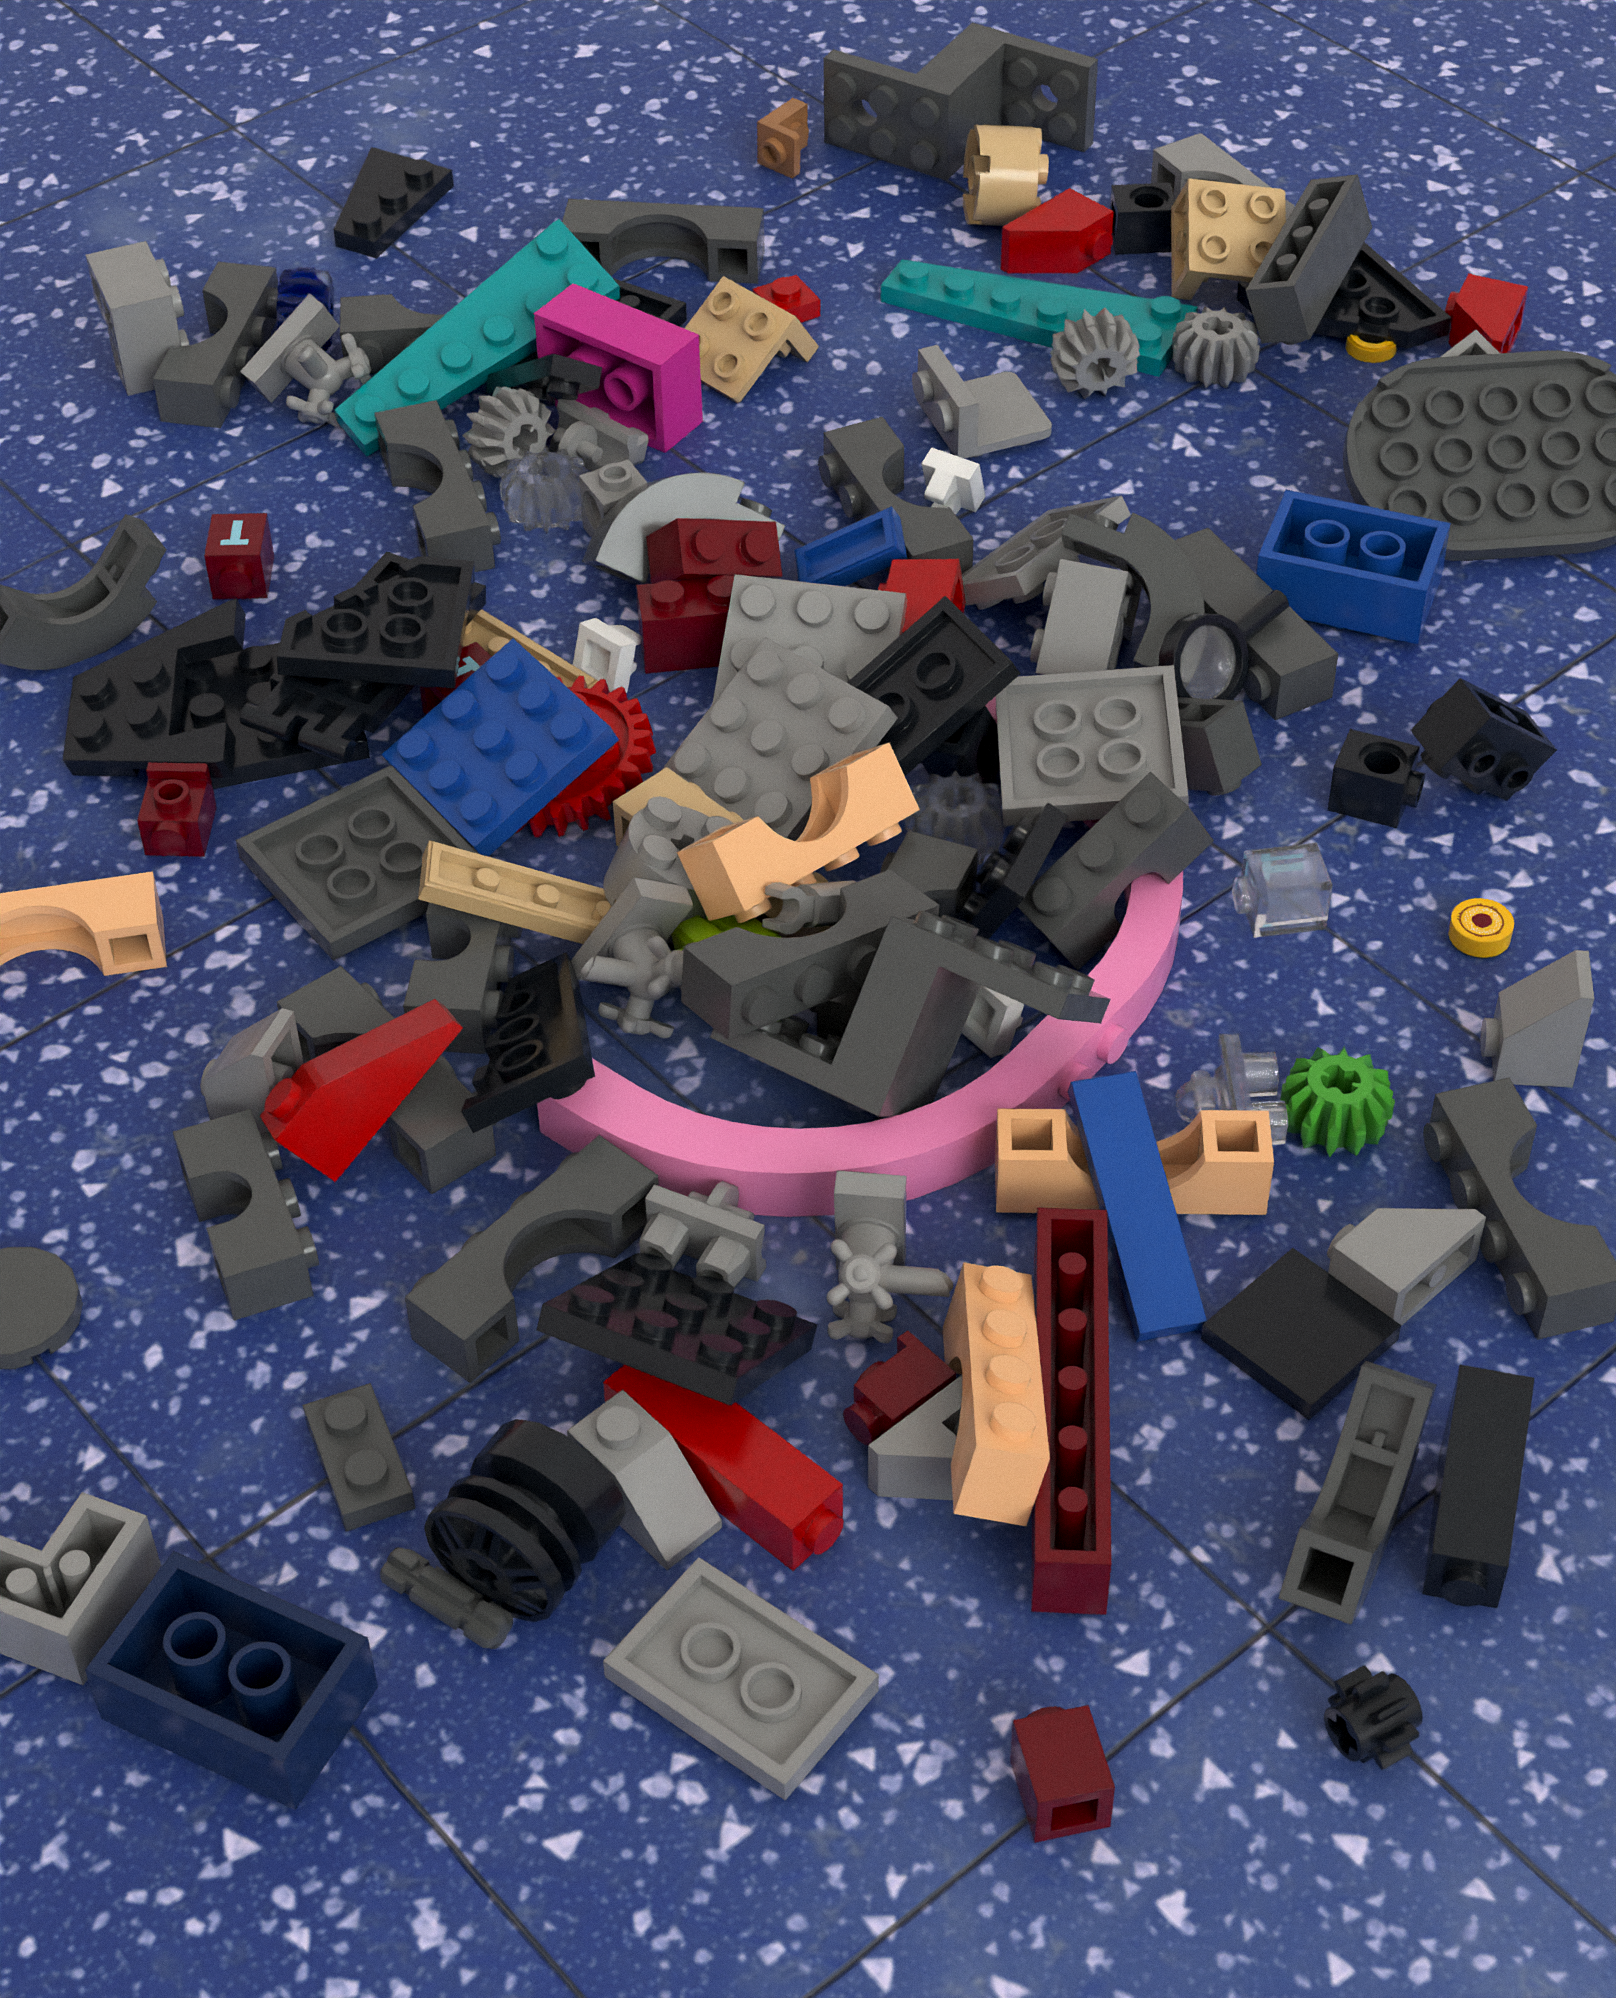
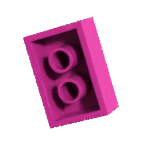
[534,283,703,453]

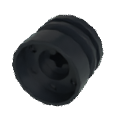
[424,1419,626,1622]

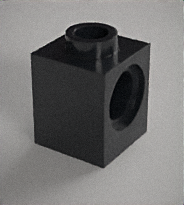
[1110,182,1175,255]
[921,706,1000,795]
[1327,729,1425,828]

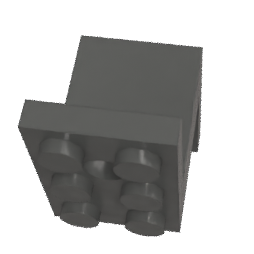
[823,22,1098,180]
[710,910,1111,1117]

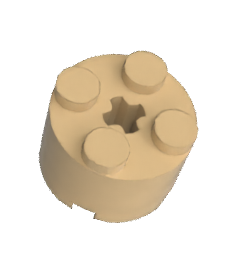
[963,125,1049,226]

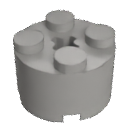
[603,796,733,944]

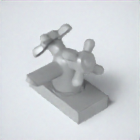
[240,293,371,427]
[571,877,696,1038]
[826,1171,954,1344]

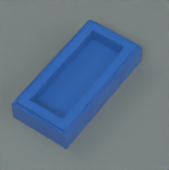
[794,506,907,586]

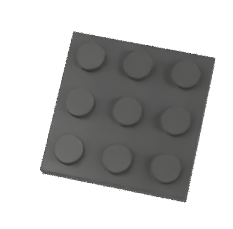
[236,765,479,961]

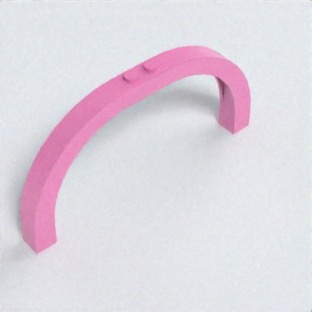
[537,696,1183,1217]

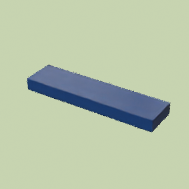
[1068,1071,1207,1342]

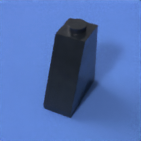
[1422,1365,1534,1608]

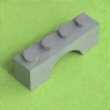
[1151,133,1295,221]

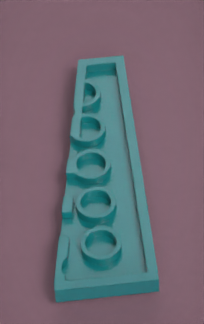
[334,219,620,457]
[881,259,1198,377]

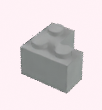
[86,241,190,396]
[1030,559,1142,675]
[0,1492,161,1685]

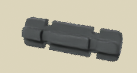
[380,1547,513,1649]

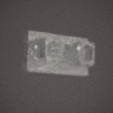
[1175,1034,1288,1145]

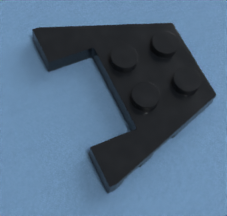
[63,599,246,778]

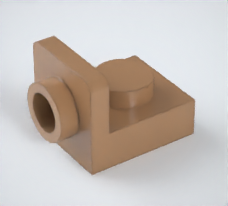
[757,98,809,178]

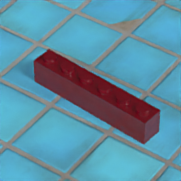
[1031,1207,1112,1615]

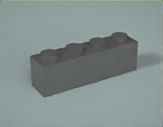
[1246,174,1372,345]
[1174,528,1338,720]

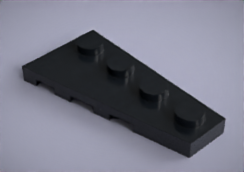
[461,952,595,1133]

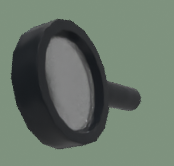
[1158,590,1289,700]

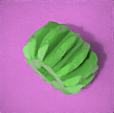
[1280,1045,1395,1158]

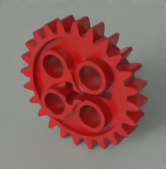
[515,676,656,837]

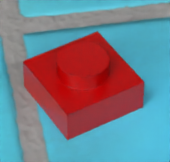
[752,275,821,323]

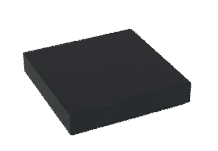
[1201,1248,1401,1420]

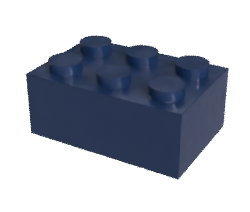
[85,1551,378,1810]

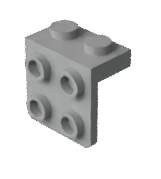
[912,345,1052,459]

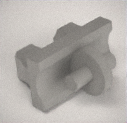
[549,399,649,471]
[639,1181,766,1287]

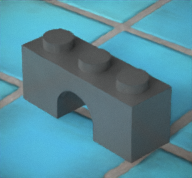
[1017,772,1214,970]
[403,903,523,1054]
[173,1108,319,1321]

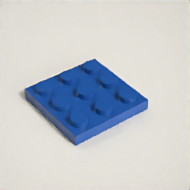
[381,638,619,857]

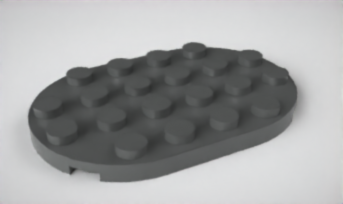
[1343,350,1616,561]

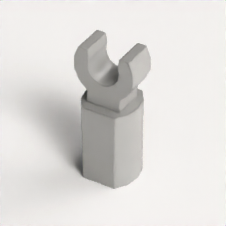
[762,881,856,935]

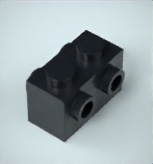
[1410,678,1557,801]

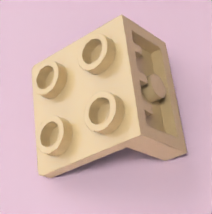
[1171,178,1286,300]
[685,276,819,403]

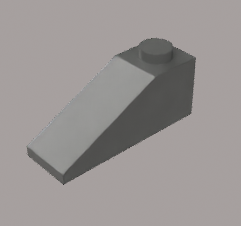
[1177,697,1262,796]

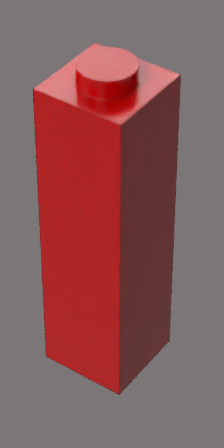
[603,1365,844,1571]

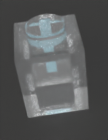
[1232,842,1333,938]

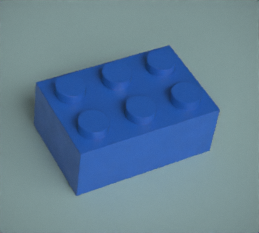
[1256,489,1451,644]

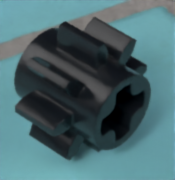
[1324,1665,1423,1770]

